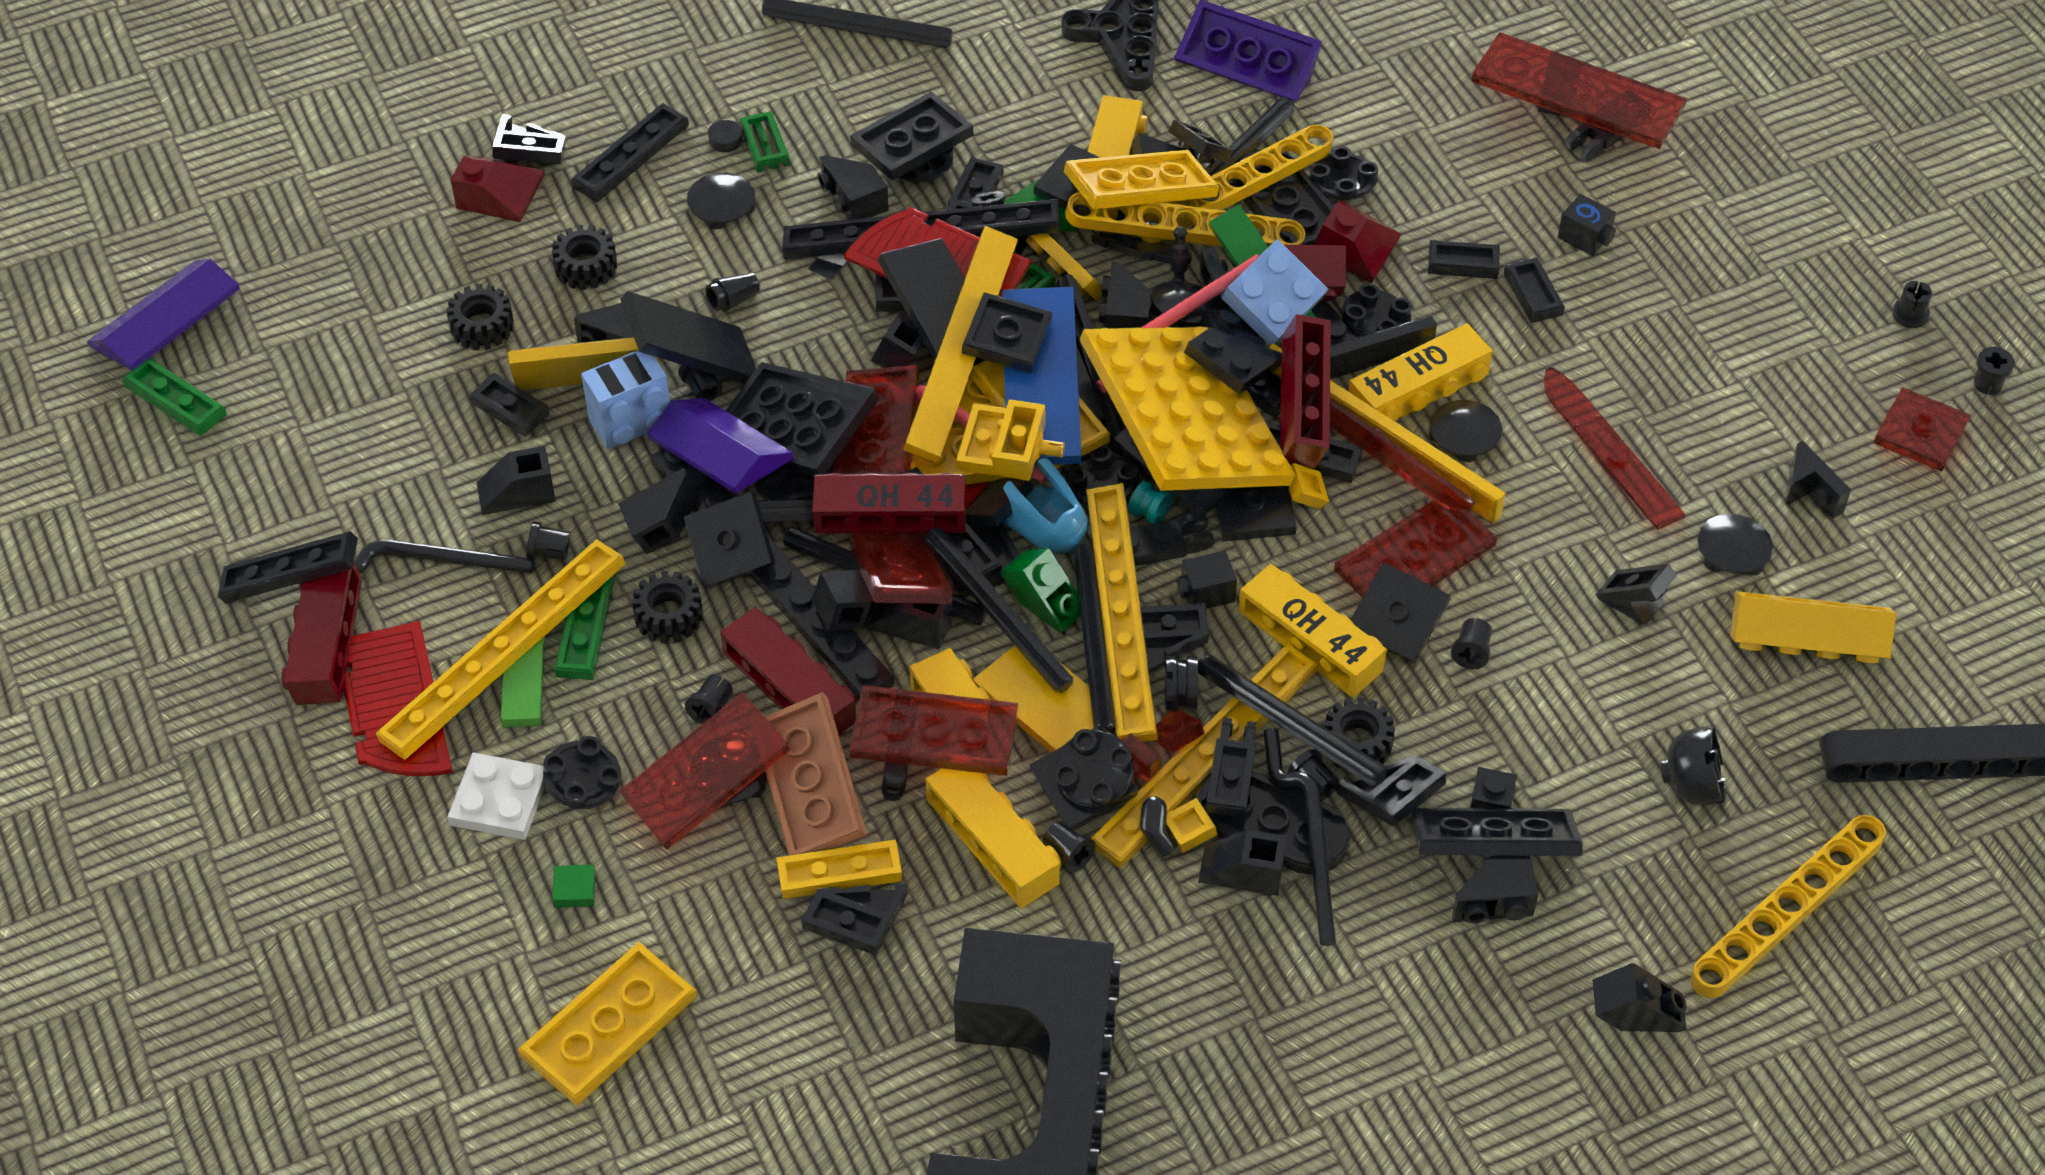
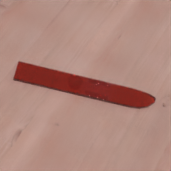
[1544,367,1685,530]
[1330,398,1475,511]

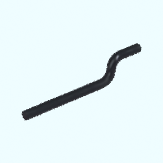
[354,540,535,574]
[1263,728,1336,946]

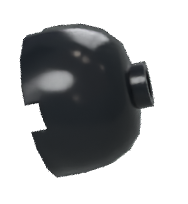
[1661,726,1726,805]

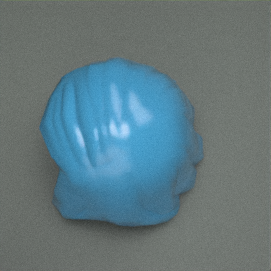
[1003,458,1088,554]

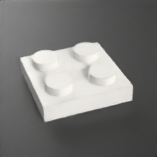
[447,753,545,840]

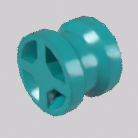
[1128,480,1173,524]

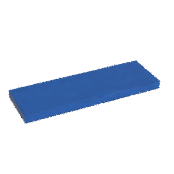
[1002,287,1082,466]

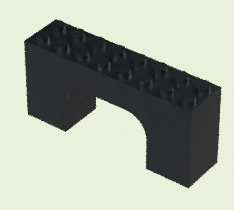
[927,928,1121,1175]

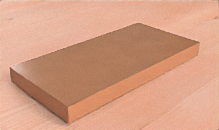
[752,692,867,856]

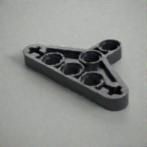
[1061,0,1159,92]

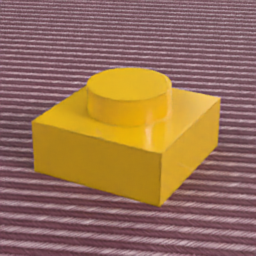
[1289,463,1329,509]
[1166,798,1218,853]

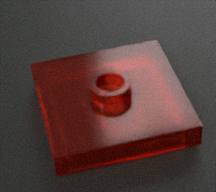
[1873,387,1971,472]

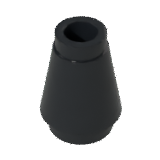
[705,273,760,312]

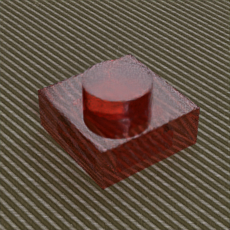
[1153,710,1205,753]
[1123,733,1161,783]

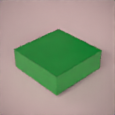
[552,864,596,908]

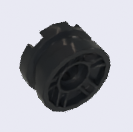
[1165,656,1198,710]

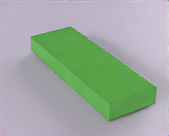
[501,636,545,728]

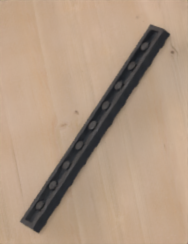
[651,448,895,704]

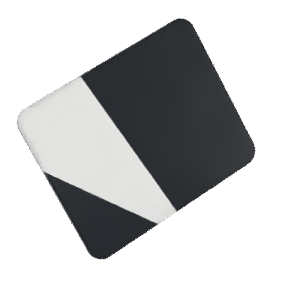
[808,254,847,279]

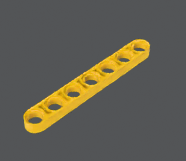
[1139,125,1333,243]
[1065,192,1306,247]
[1690,815,1886,998]

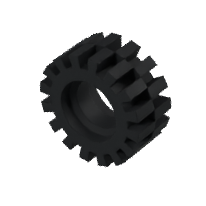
[552,225,618,290]
[446,284,514,351]
[632,571,703,644]
[1324,697,1395,771]

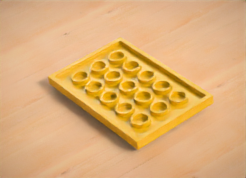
[1080,327,1295,491]

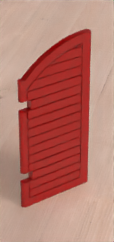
[844,207,1032,297]
[343,621,453,777]

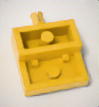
[956,399,1065,481]

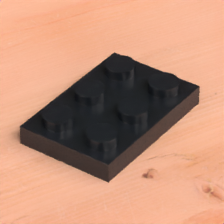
[850,91,974,181]

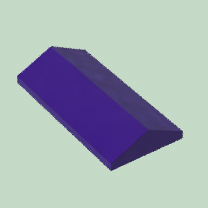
[1174,0,1322,103]
[87,259,240,371]
[647,398,794,494]

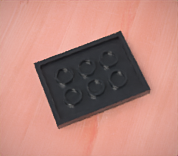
[725,362,880,477]

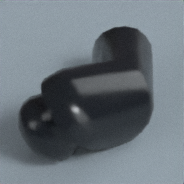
[1139,796,1178,857]

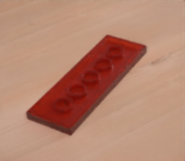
[1471,32,1687,149]

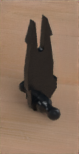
[1092,226,1192,281]

